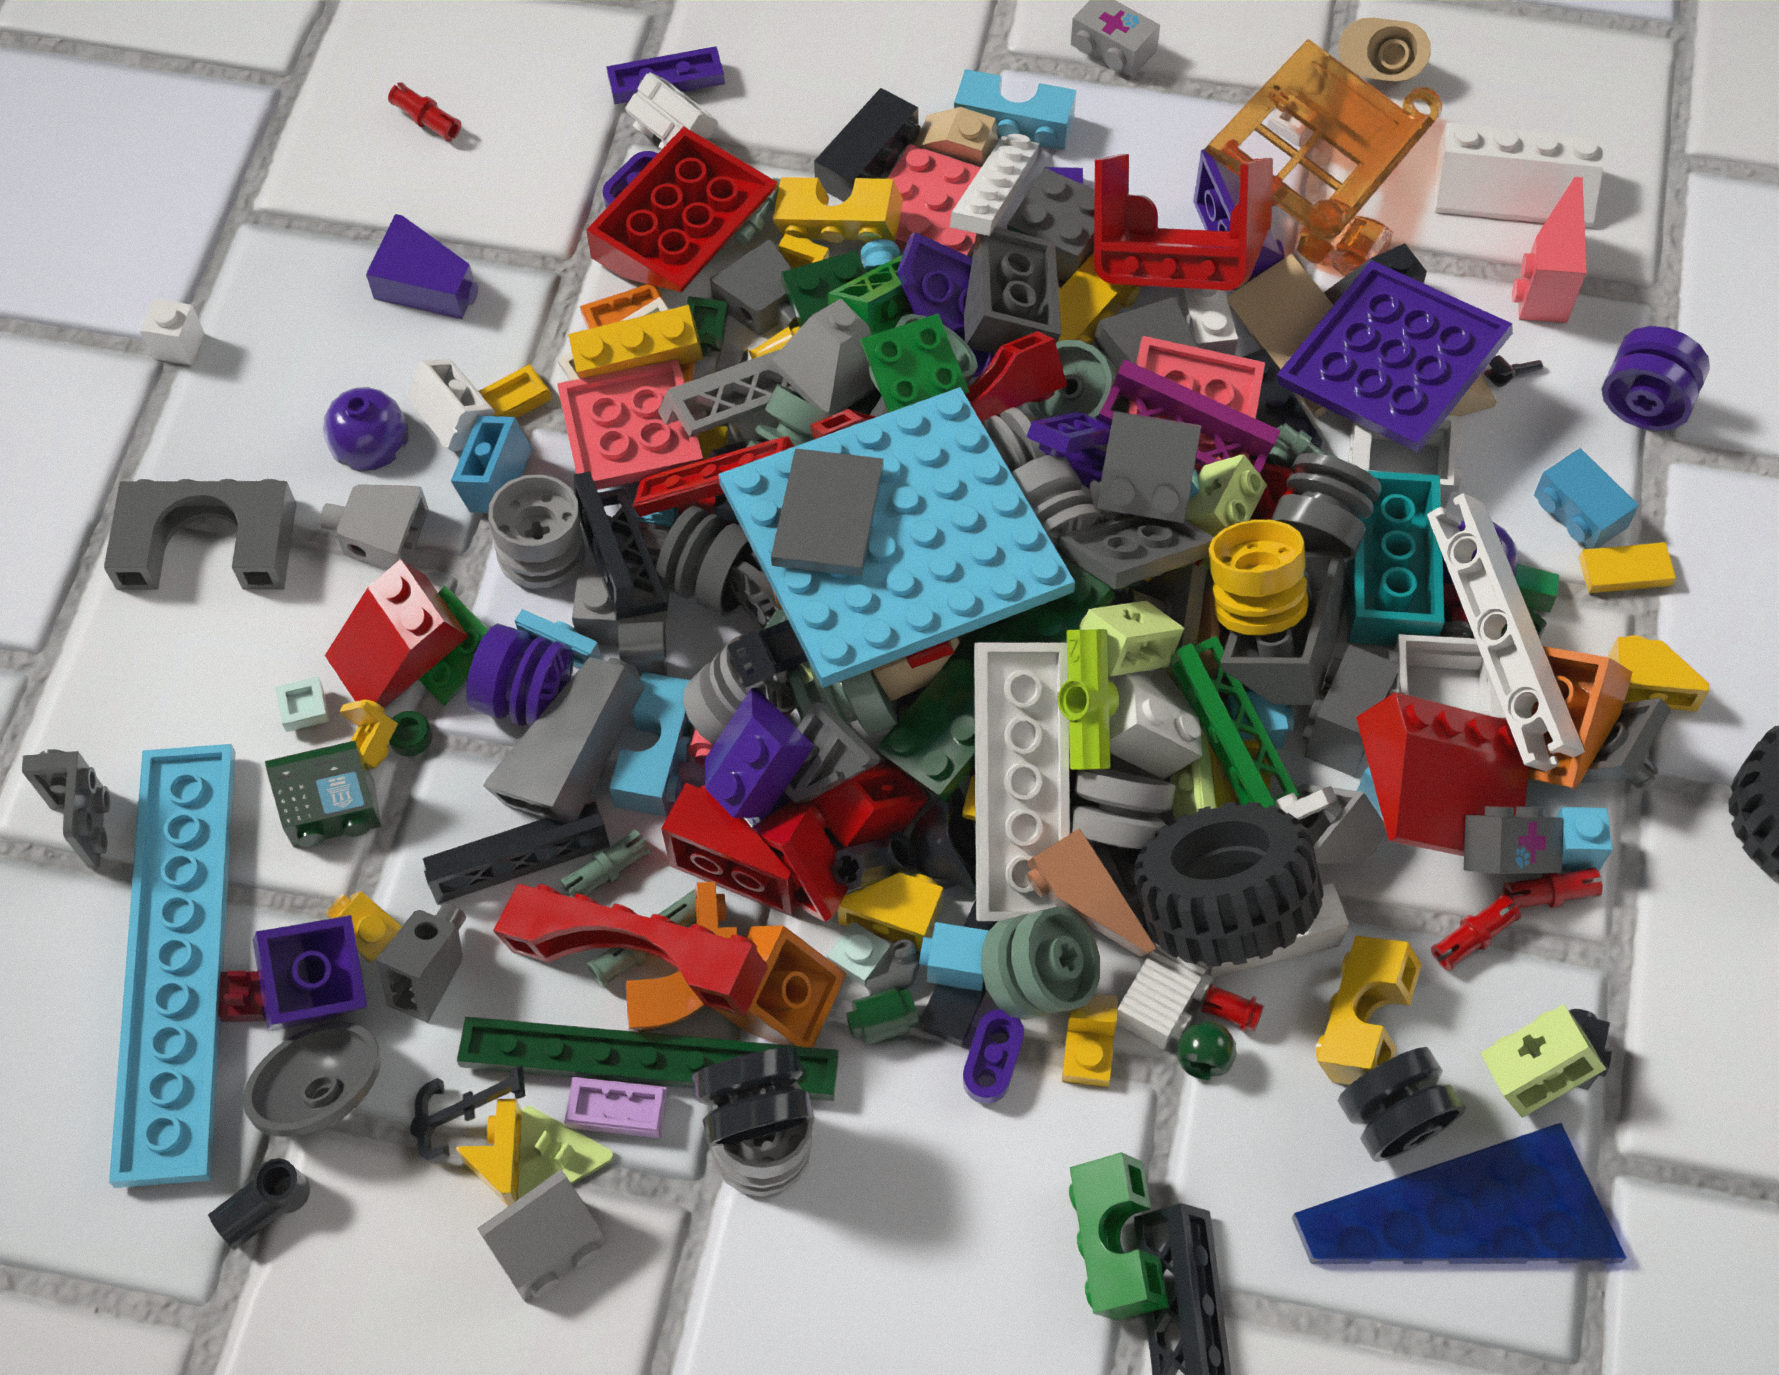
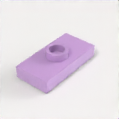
[564,1077,668,1138]

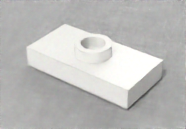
[1274,786,1338,820]

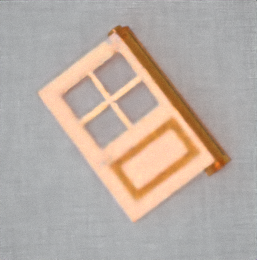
[1204,39,1442,239]

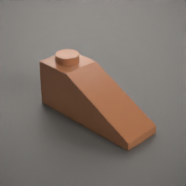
[1026,828,1156,957]

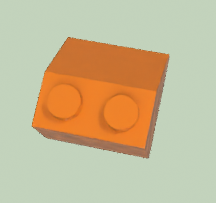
[713,925,847,1047]

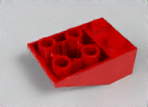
[805,759,929,848]

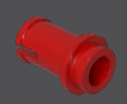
[1201,984,1264,1033]

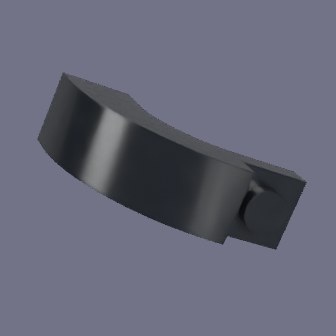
[727,620,809,688]

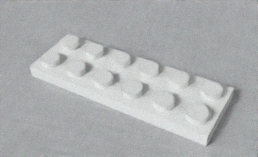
[974,643,1070,921]

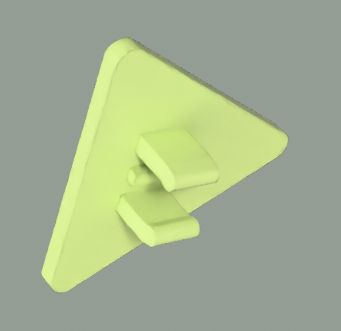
[518,1106,613,1199]

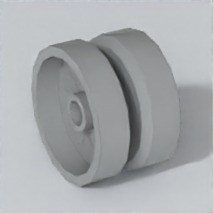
[1070,769,1176,849]

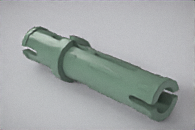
[586,889,696,988]

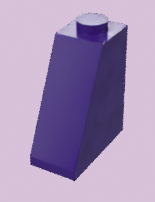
[366,214,478,319]

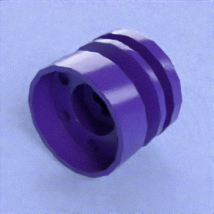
[466,623,574,728]

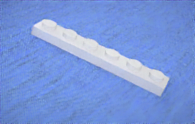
[950,134,1040,236]

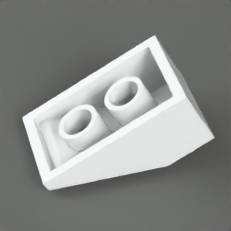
[1108,668,1202,779]

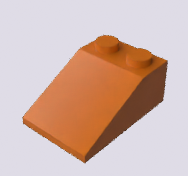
[1528,646,1633,789]

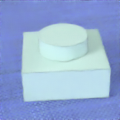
[275,676,329,732]
[827,921,891,987]

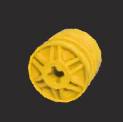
[1209,520,1308,635]

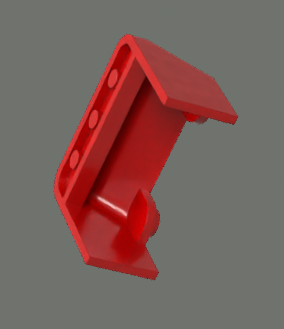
[1094,153,1273,291]

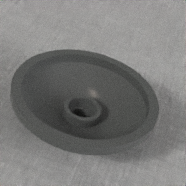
[243,1022,382,1137]

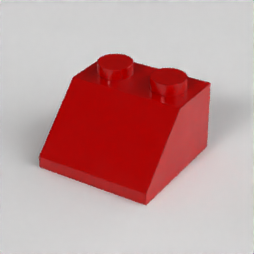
[752,800,848,922]

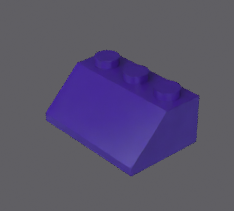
[1193,148,1285,291]

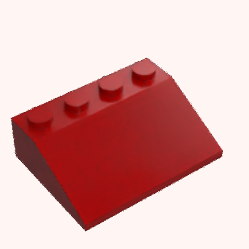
[586,126,778,293]
[1356,692,1529,856]

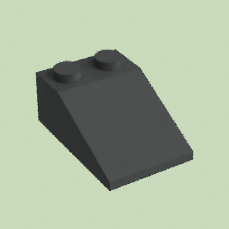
[964,227,1061,354]

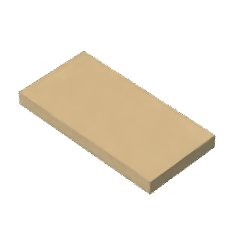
[1227,254,1333,418]

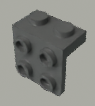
[22,749,111,868]

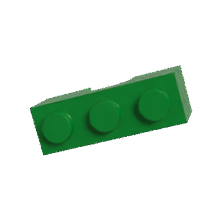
[1069,1152,1169,1321]

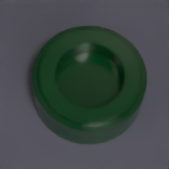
[389,711,432,757]

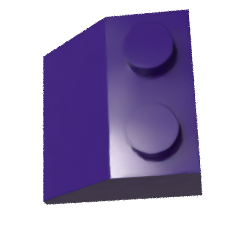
[705,688,814,818]
[252,915,367,1031]

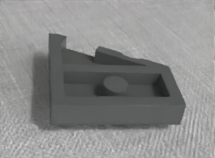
[784,702,881,803]

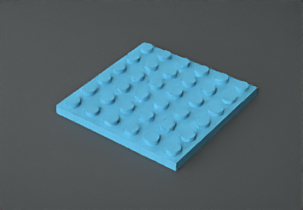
[719,387,1075,688]

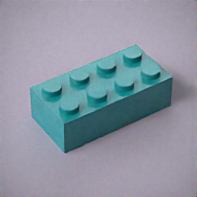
[1347,470,1444,646]

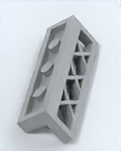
[658,349,797,437]

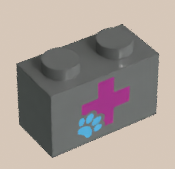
[1464,806,1563,874]

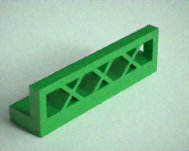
[828,254,914,335]
[1169,636,1299,808]

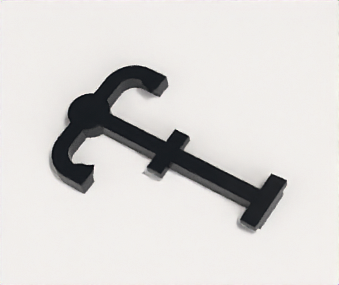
[410,1065,526,1162]

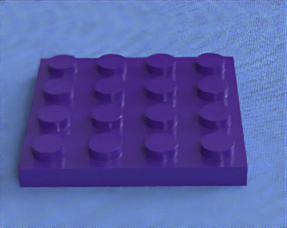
[1277,260,1513,453]

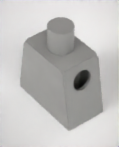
[320,484,429,570]

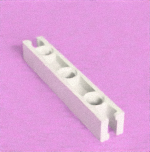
[1427,493,1585,772]

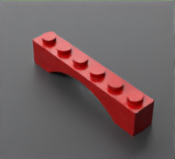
[810,331,1067,439]
[493,883,768,1017]

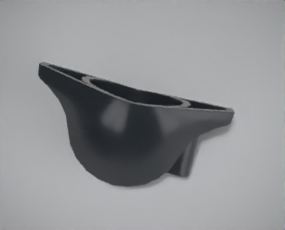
[910,786,976,895]

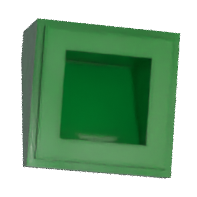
[1515,564,1559,613]

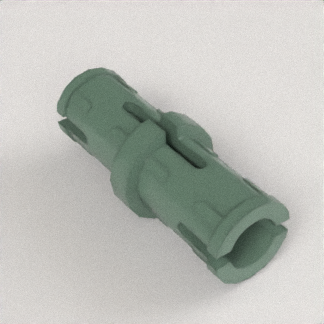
[560,829,651,898]

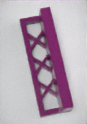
[1097,359,1281,473]

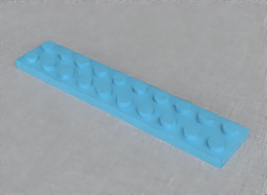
[109,744,236,1188]

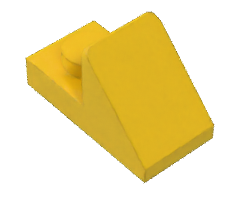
[1062,993,1118,1087]
[456,1098,522,1206]

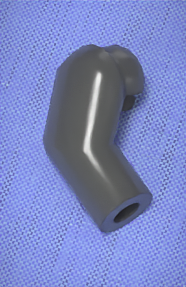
[866,939,920,995]

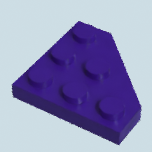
[897,232,995,378]

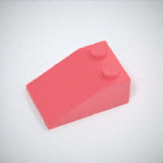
[1512,177,1587,323]

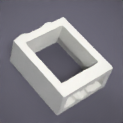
[1348,415,1464,508]
[1385,634,1507,720]

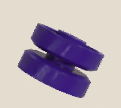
[1601,326,1710,431]

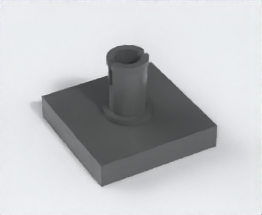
[1117,564,1207,651]
[1580,698,1671,788]

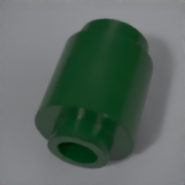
[846,988,919,1046]

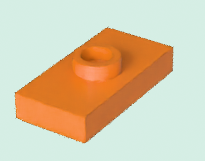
[580,284,666,329]

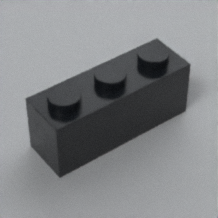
[814,88,920,202]

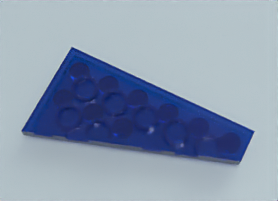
[1292,1122,1627,1264]

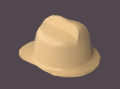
[1338,17,1431,82]

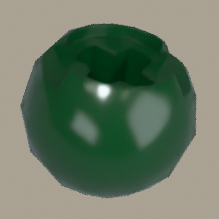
[1176,1021,1237,1080]

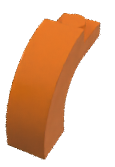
[626,881,737,1032]

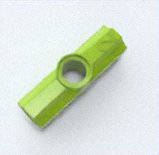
[1058,629,1119,770]

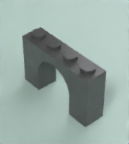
[104,479,297,590]

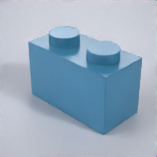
[451,416,532,513]
[1534,448,1639,549]

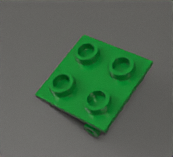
[860,314,969,413]
[418,585,489,706]

